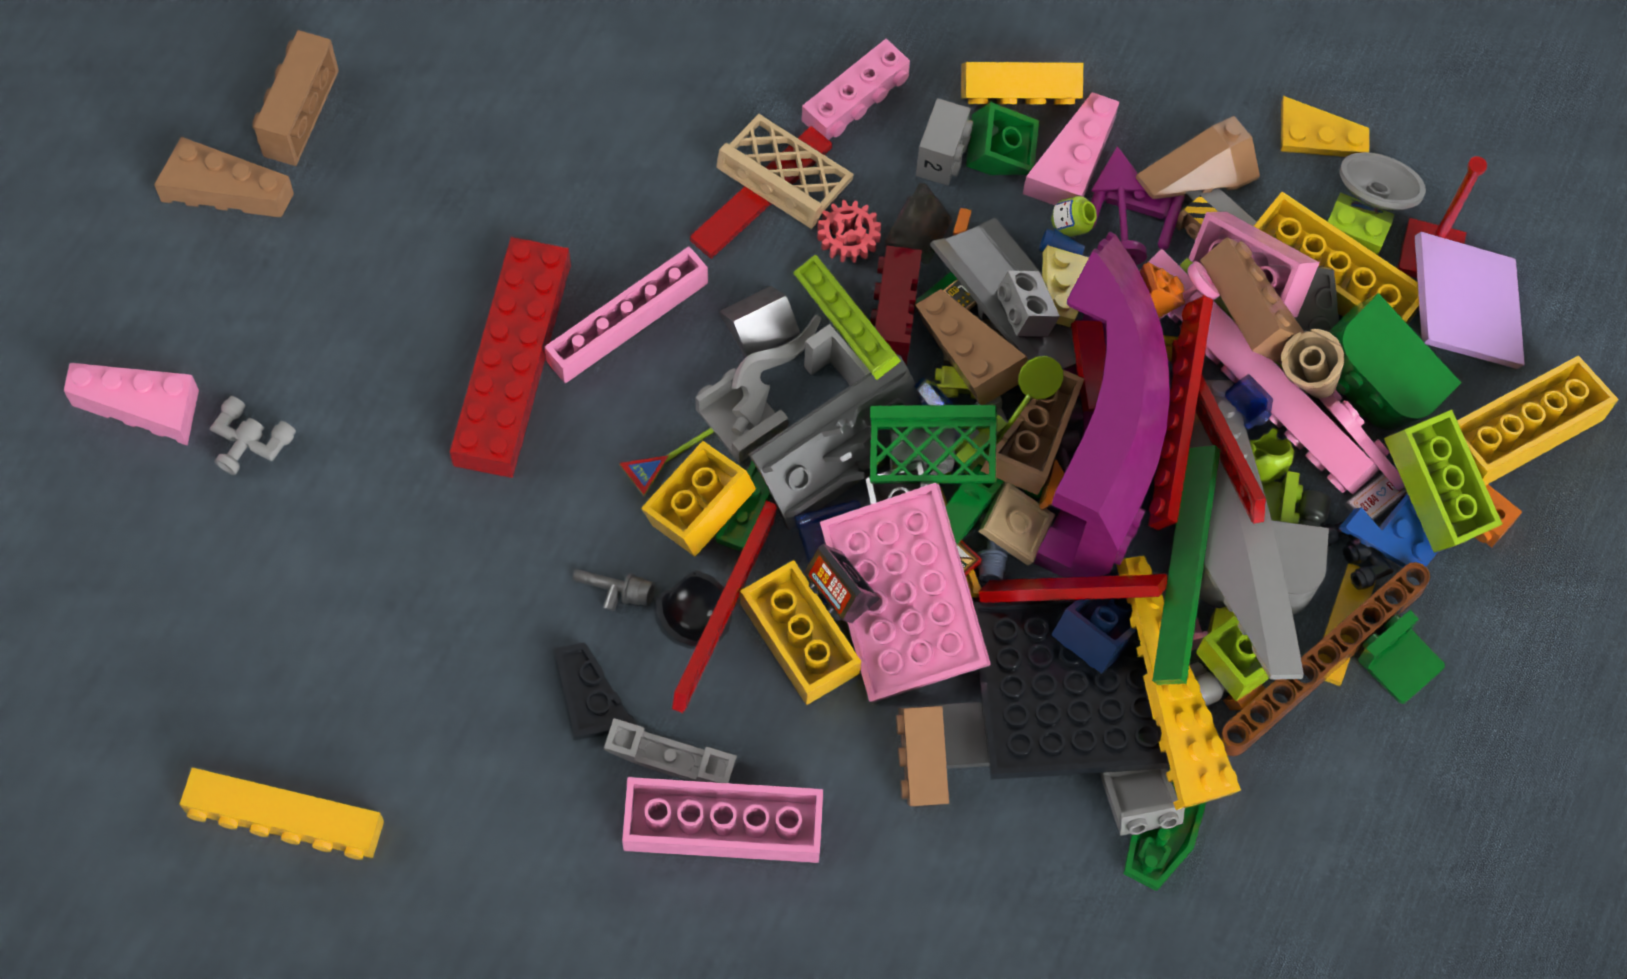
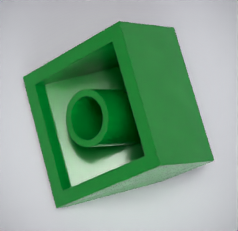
[966,102,1039,175]

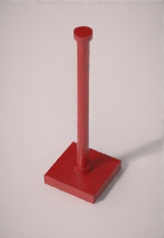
[1397,156,1487,278]

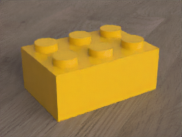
[641,441,756,557]

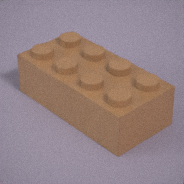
[252,30,339,166]

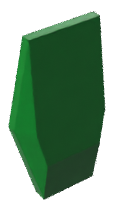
[1123,782,1207,891]

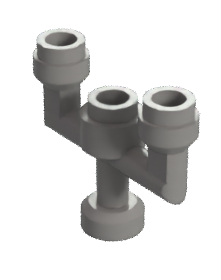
[209,396,296,475]

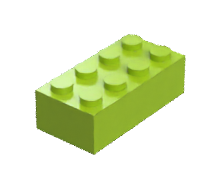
[1384,410,1502,553]

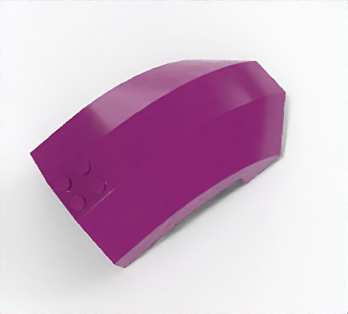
[1034,232,1170,578]

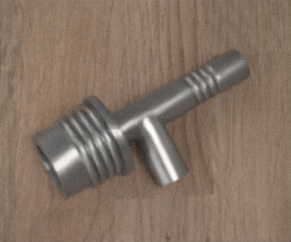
[573,569,656,611]

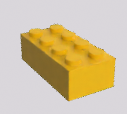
[961,62,1083,105]
[740,560,861,705]

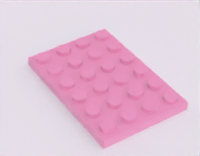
[820,483,991,702]

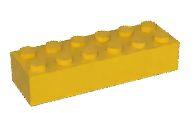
[1254,192,1420,324]
[1457,355,1619,485]

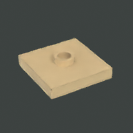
[978,482,1055,566]

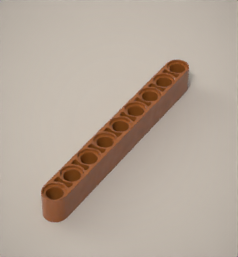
[1219,562,1430,756]

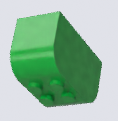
[1329,293,1461,430]

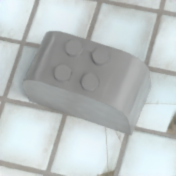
[1199,521,1329,615]

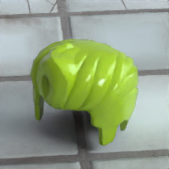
[1249,428,1294,483]

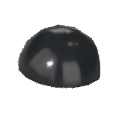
[654,570,732,649]

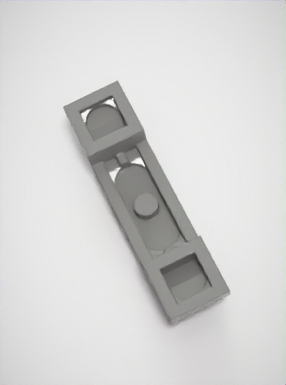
[604,718,737,783]

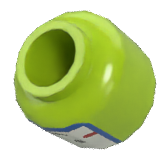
[1051,196,1097,237]

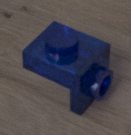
[1224,374,1274,430]

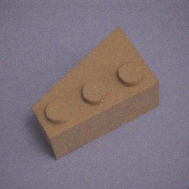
[896,706,949,806]

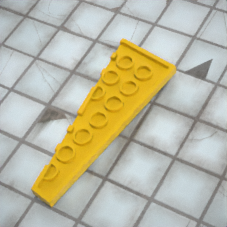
[1116,555,1241,810]

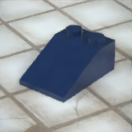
[1051,571,1138,674]

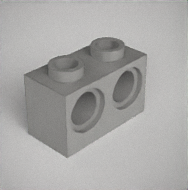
[996,271,1060,336]

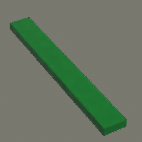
[1152,445,1221,685]

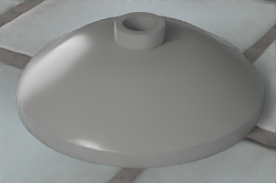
[1339,152,1426,210]

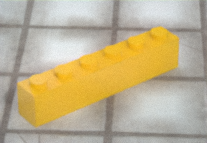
[179,767,384,860]

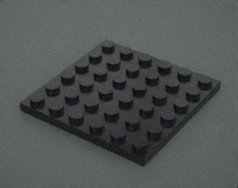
[973,600,1170,780]

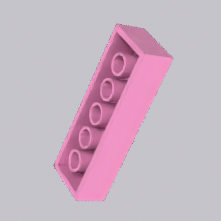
[622,777,823,863]

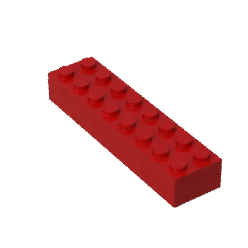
[450,237,571,478]

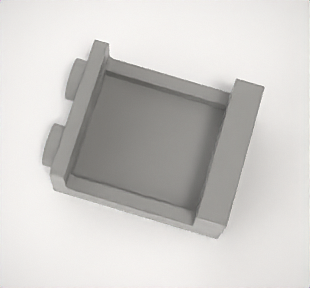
[1100,769,1185,836]

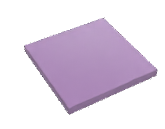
[1415,232,1525,369]

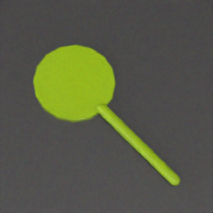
[996,356,1063,445]

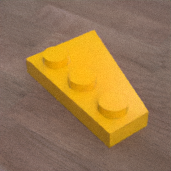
[1281,96,1369,157]

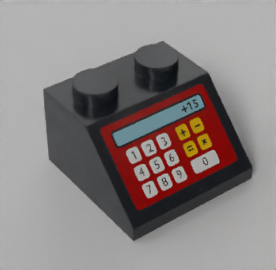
[804,544,880,623]

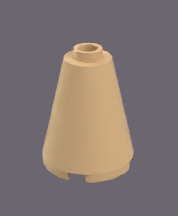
[1281,329,1344,398]

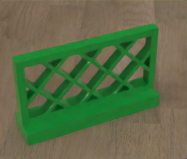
[870,405,998,484]

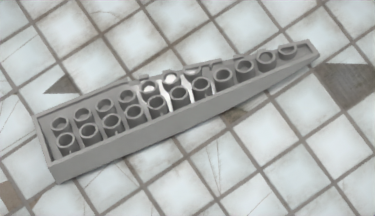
[1154,380,1304,679]

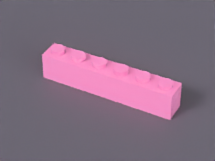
[545,246,708,384]

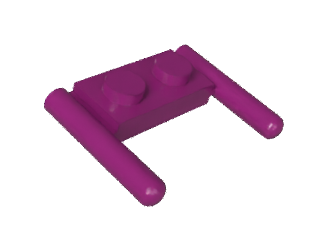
[1091,170,1185,250]

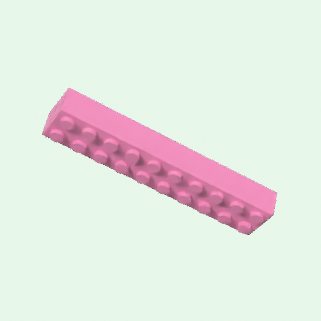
[1139,249,1380,495]

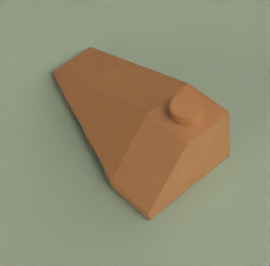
[1135,116,1260,199]

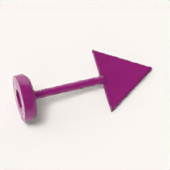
[1091,146,1147,265]

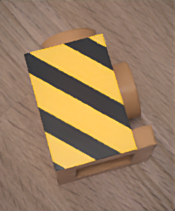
[1176,195,1218,240]

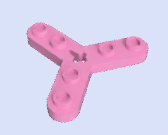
[1319,390,1405,492]

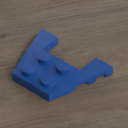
[1339,462,1439,568]

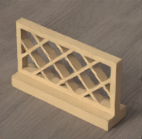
[716,114,854,229]

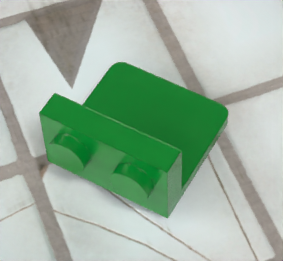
[1358,610,1445,704]

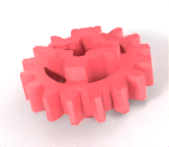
[817,200,881,263]

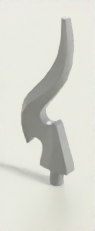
[731,315,821,436]

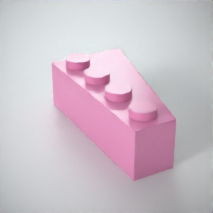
[1023,92,1119,205]
[64,363,199,446]

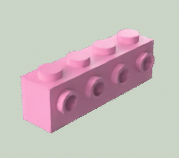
[802,39,910,140]

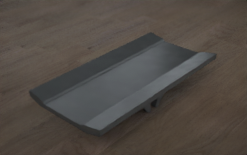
[930,217,1080,370]
[749,354,925,530]

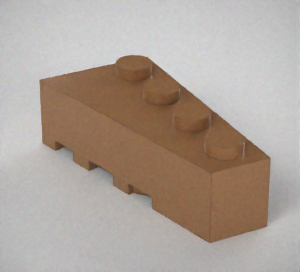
[154,137,294,218]
[1200,237,1304,364]
[915,289,1028,405]
[981,369,1084,495]

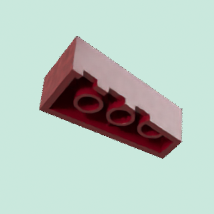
[870,246,922,366]

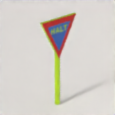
[619,428,714,496]

